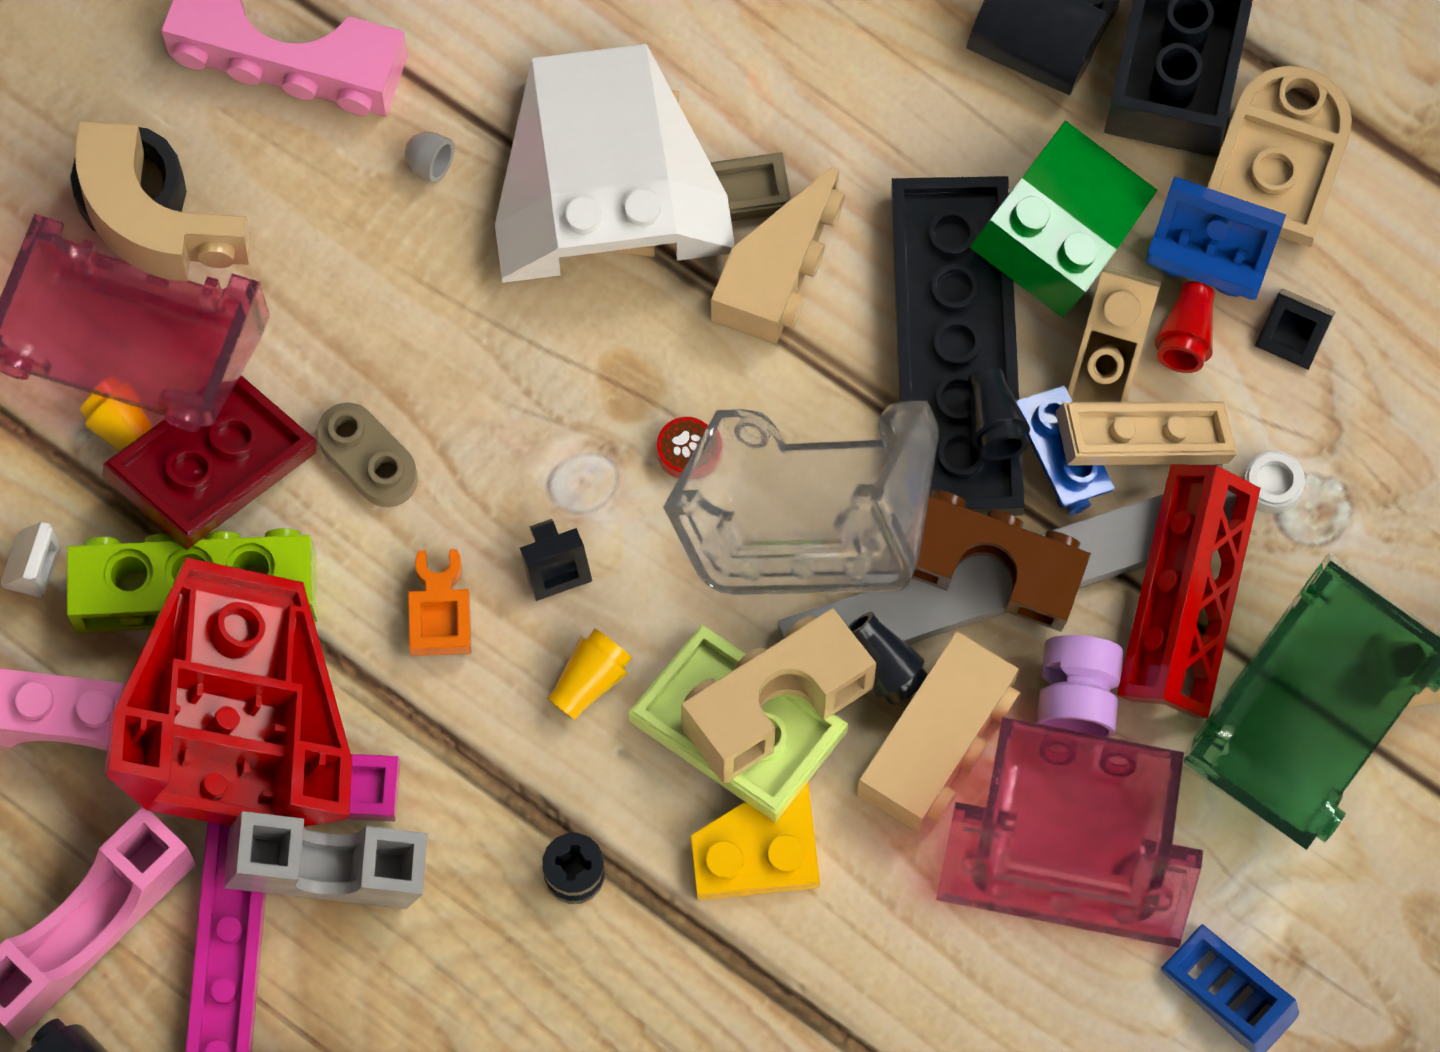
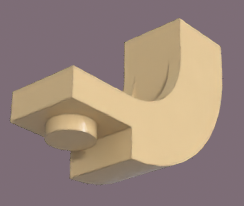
[75,121,251,282]

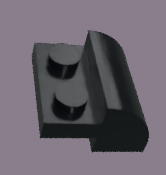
[966,0,1121,95]

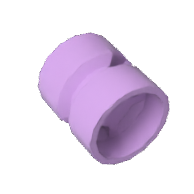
[1036,635,1123,740]

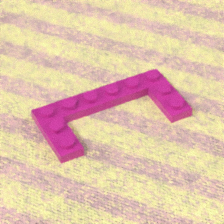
[186,754,400,1052]

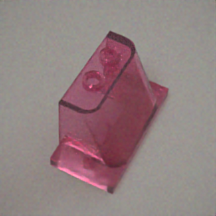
[936,717,1203,948]

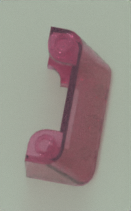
[0,213,270,432]

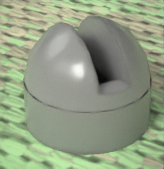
[405,132,454,183]

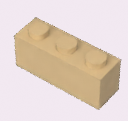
[857,631,1021,834]

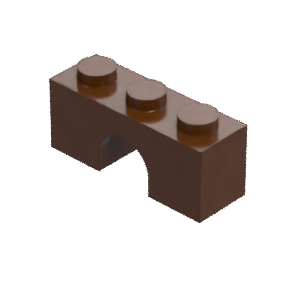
[890,490,1091,632]

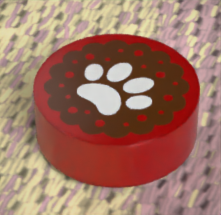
[657,417,716,480]

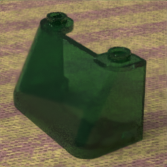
[1184,553,1440,850]

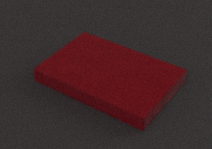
[102,369,318,550]

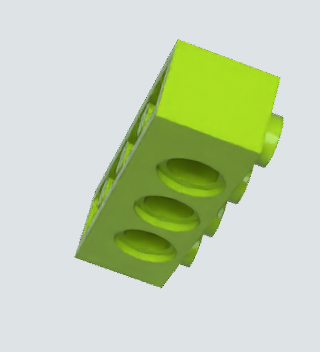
[67,528,317,633]

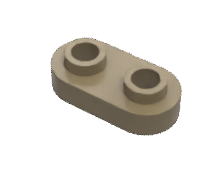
[317,402,418,507]

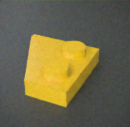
[691,782,820,901]

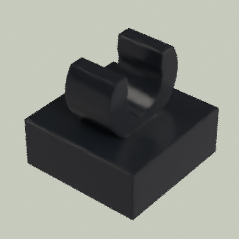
[520,519,592,601]

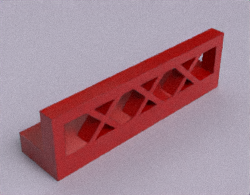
[1117,464,1261,719]

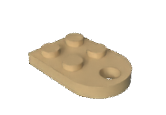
[1207,66,1352,247]

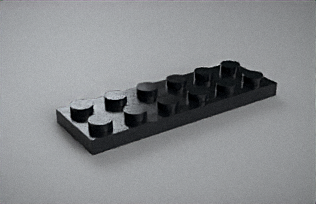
[891,176,1025,518]

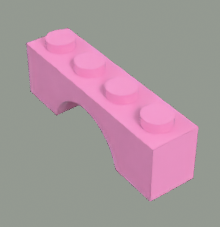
[161,0,408,116]
[0,669,126,751]
[0,807,196,1041]

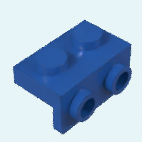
[1145,176,1286,300]

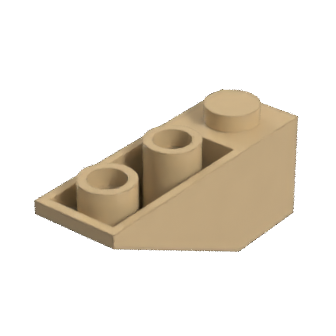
[711,167,845,344]
[1068,266,1161,402]

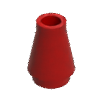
[1155,282,1215,373]

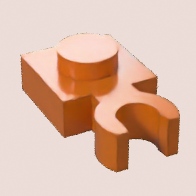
[408,549,472,656]

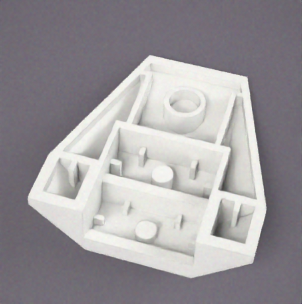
[495,44,735,283]

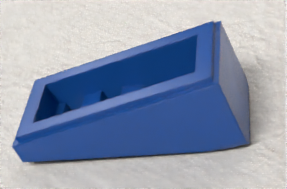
[1161,924,1299,1052]

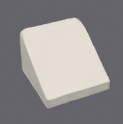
[1,522,61,598]

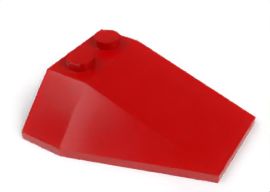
[105,558,352,827]

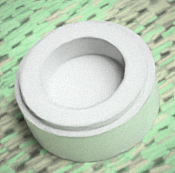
[1243,451,1305,514]

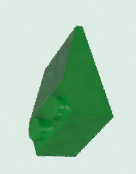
[969,120,1158,318]

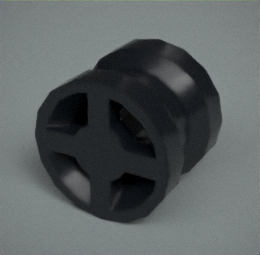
[542,833,605,904]

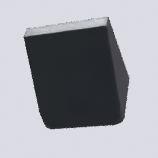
[1255,289,1335,370]

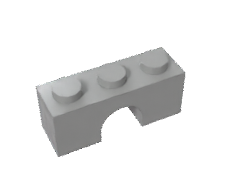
[224,811,427,909]

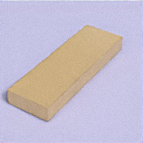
[1056,401,1237,466]

